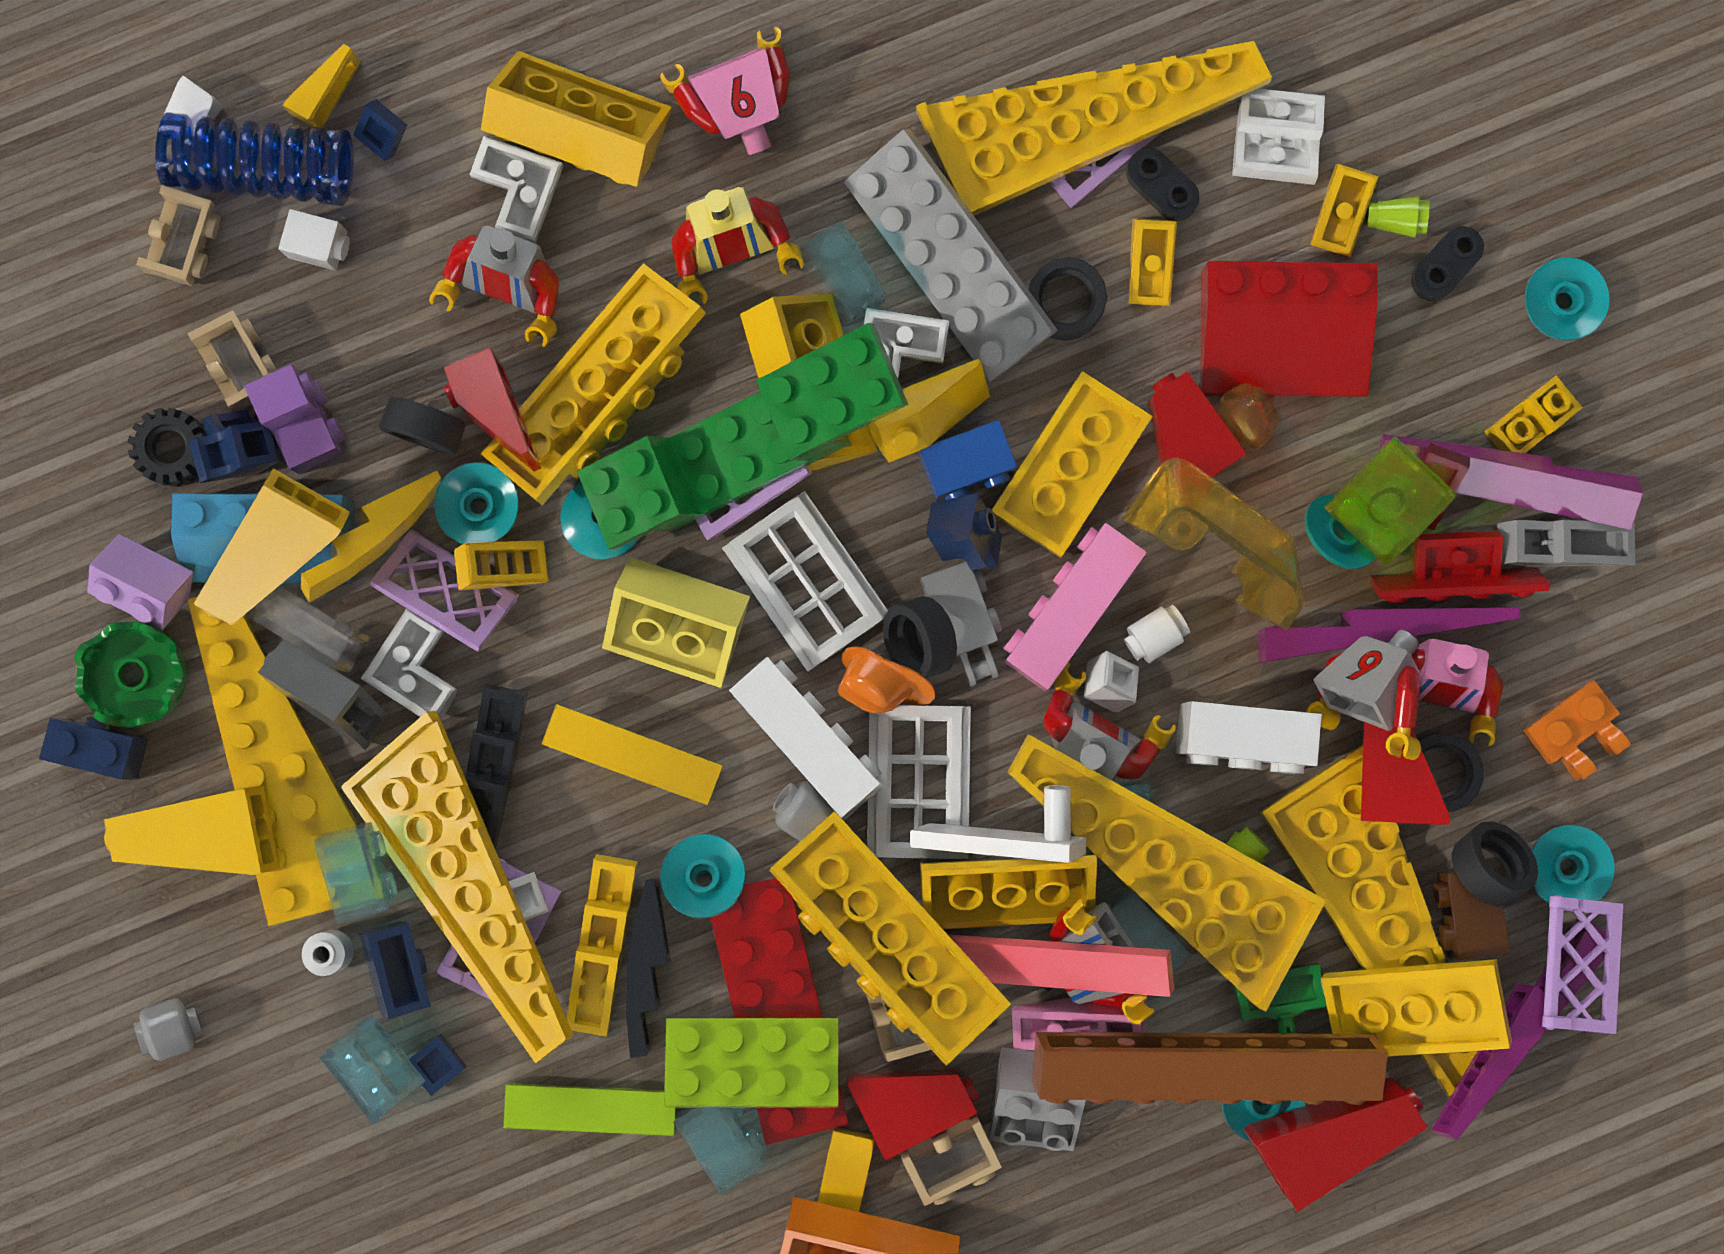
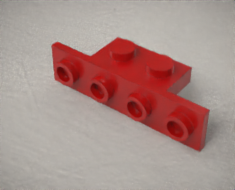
[1370,531,1550,603]

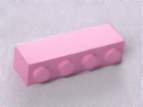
[1004,523,1147,691]

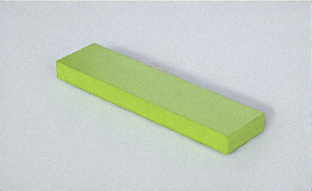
[503,1083,676,1136]

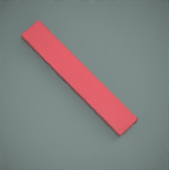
[948,934,1174,997]

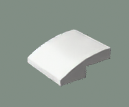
[1232,88,1325,185]

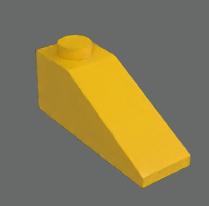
[869,358,990,463]

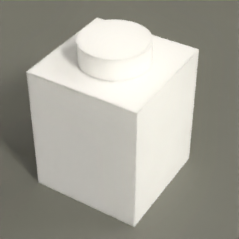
[278,209,350,271]

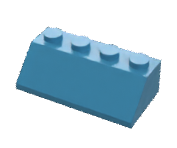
[171,494,354,584]

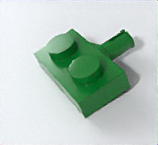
[1234,963,1327,1034]

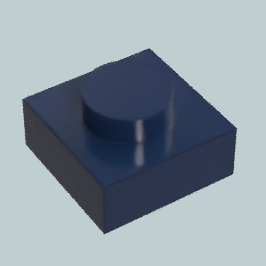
[353,99,408,161]
[405,1034,467,1096]

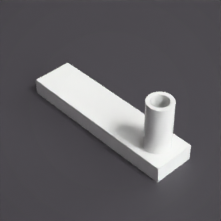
[910,785,1086,863]

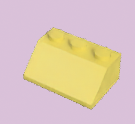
[602,557,750,688]

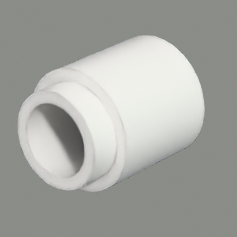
[1124,605,1190,663]
[302,930,354,976]

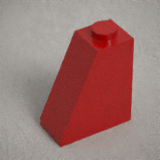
[1148,371,1246,506]
[1361,722,1450,825]
[846,1069,980,1161]

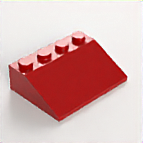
[1200,261,1378,397]

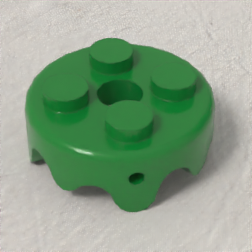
[74,621,187,728]

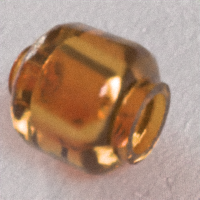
[1217,383,1280,449]

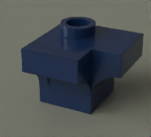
[189,410,279,483]
[926,493,1002,570]

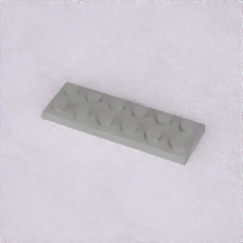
[844,128,1058,382]

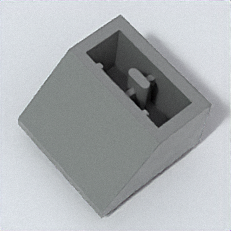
[989,1047,1086,1151]

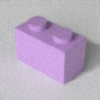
[87,534,193,630]

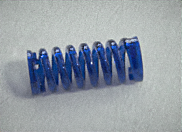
[155,112,354,206]

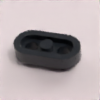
[1126,148,1200,221]
[1411,226,1484,301]

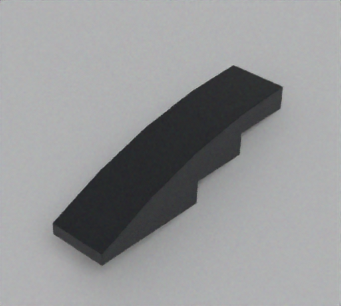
[464,684,528,850]
[626,877,671,1058]

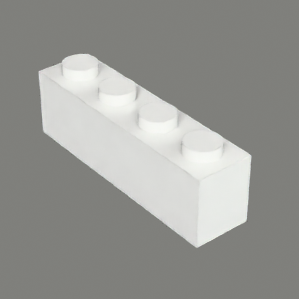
[729,657,882,821]

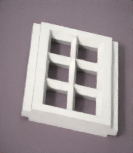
[722,491,888,672]
[867,705,971,859]

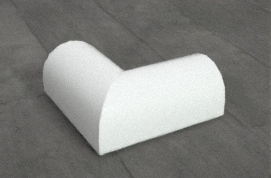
[470,136,564,243]
[864,308,949,378]
[361,608,457,719]

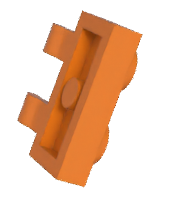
[1523,680,1631,781]

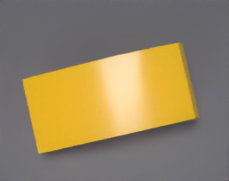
[1484,375,1583,453]

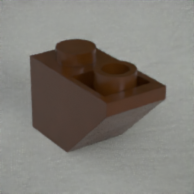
[1433,872,1510,960]

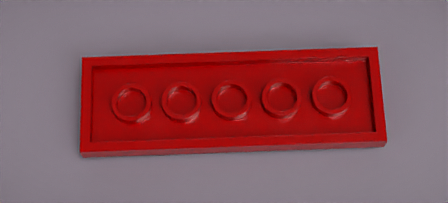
[710,877,848,1145]

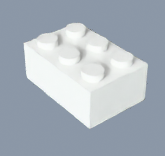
[1175,701,1322,774]

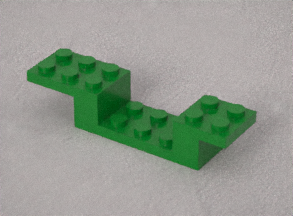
[577,323,909,549]

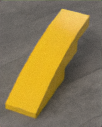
[301,470,441,603]
[541,704,722,805]
[567,854,638,1037]

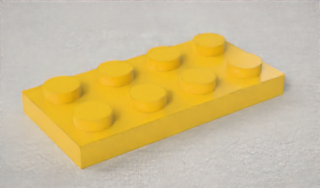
[992,371,1153,558]
[1321,959,1512,1056]

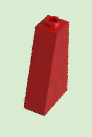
[1243,1078,1427,1212]

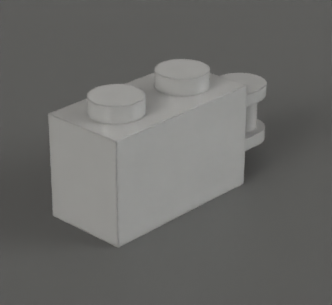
[920,562,1002,687]

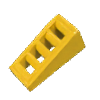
[282,44,360,131]
[454,540,549,590]

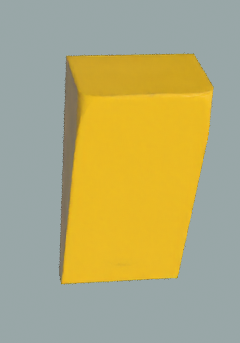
[1310,164,1379,257]
[1128,218,1177,306]
[818,1127,875,1212]

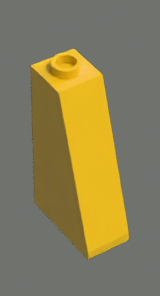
[194,468,350,625]
[104,786,280,875]

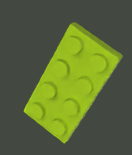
[664,1018,839,1108]

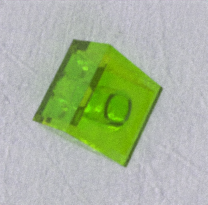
[1324,436,1457,566]

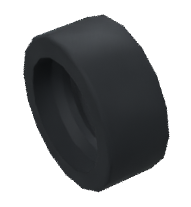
[1028,257,1107,341]
[379,397,466,454]
[883,596,957,679]
[1417,733,1484,812]
[1451,821,1539,907]

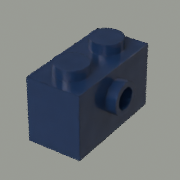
[39,717,148,780]
[359,921,431,1019]

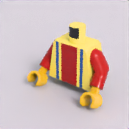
[671,187,804,304]

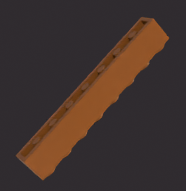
[1032,1032,1388,1105]

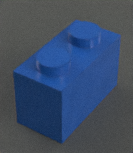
[919,420,1017,501]

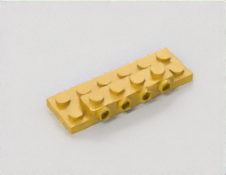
[481,263,706,506]
[770,811,1011,1065]

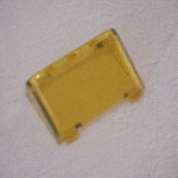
[1122,458,1304,631]

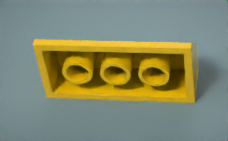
[481,51,672,187]
[740,293,878,471]
[920,854,1097,929]

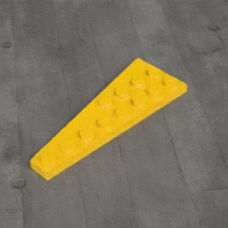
[916,41,1272,216]
[187,596,393,926]
[341,710,573,1063]
[1007,734,1327,1012]
[1259,744,1477,1098]

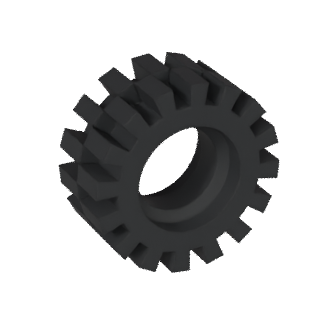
[128,408,207,487]

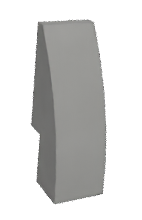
[1497,520,1636,566]

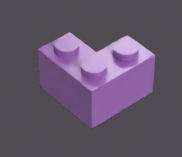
[244,364,345,475]

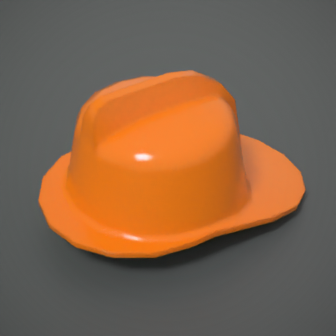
[838,646,935,714]

